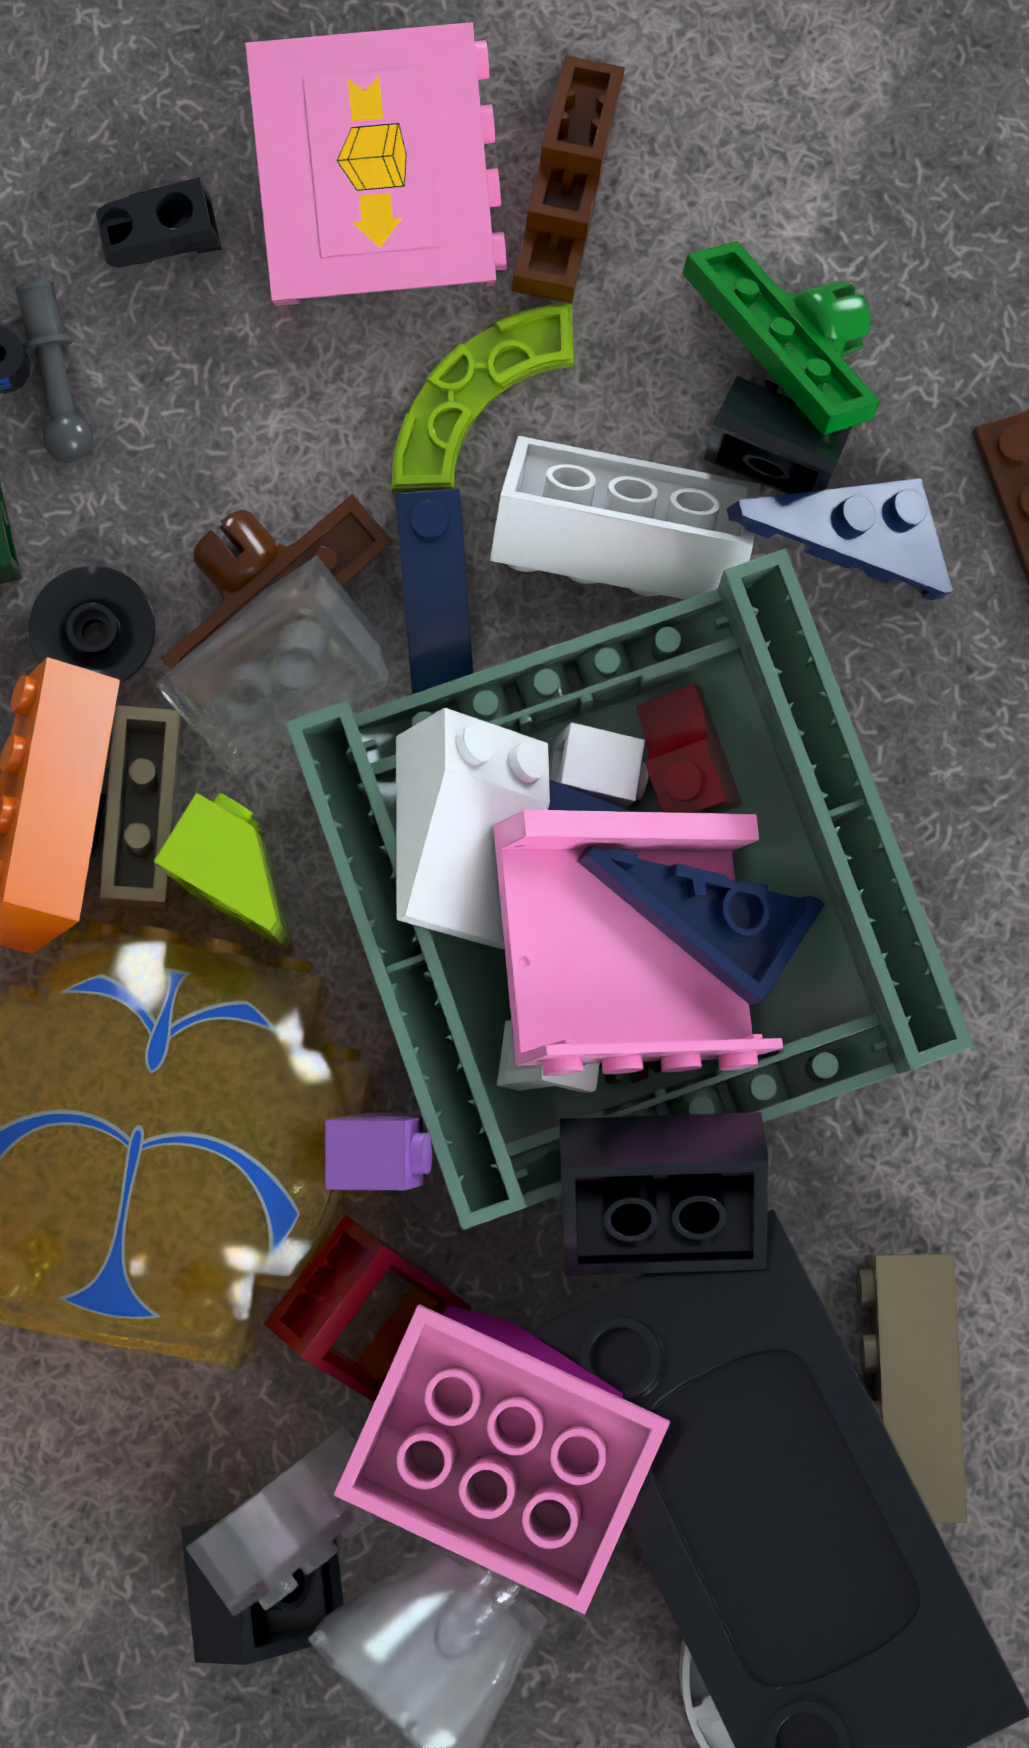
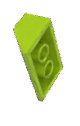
[154,792,293,950]

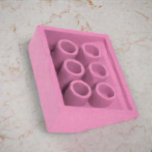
[334,1304,670,1615]

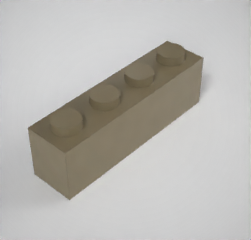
[856,1253,967,1524]

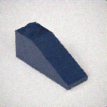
[396,489,473,694]

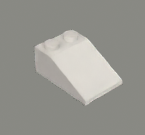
[396,708,550,949]

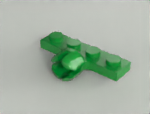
[682,241,880,435]

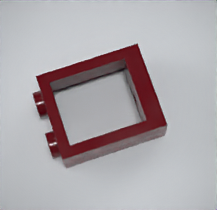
[264,1215,471,1403]

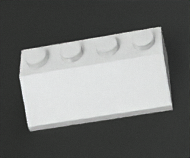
[490,436,761,600]

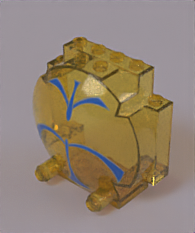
[0,921,373,1369]

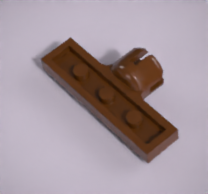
[161,494,393,707]

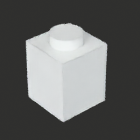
[549,722,649,809]

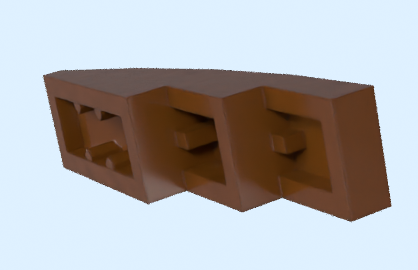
[512,55,625,303]

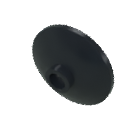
[28,566,156,685]

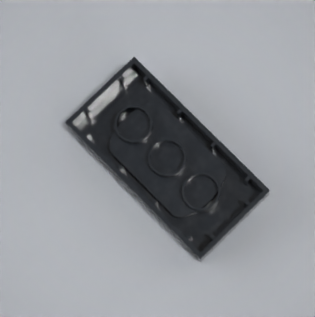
[536,1209,1029,1748]

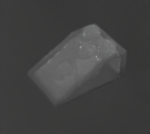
[156,556,393,780]

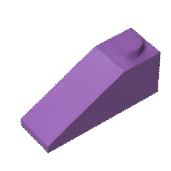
[325,1110,433,1190]

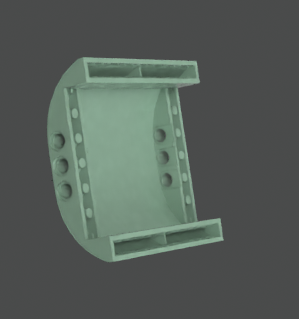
[285,548,974,1230]

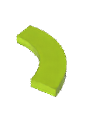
[392,303,574,493]

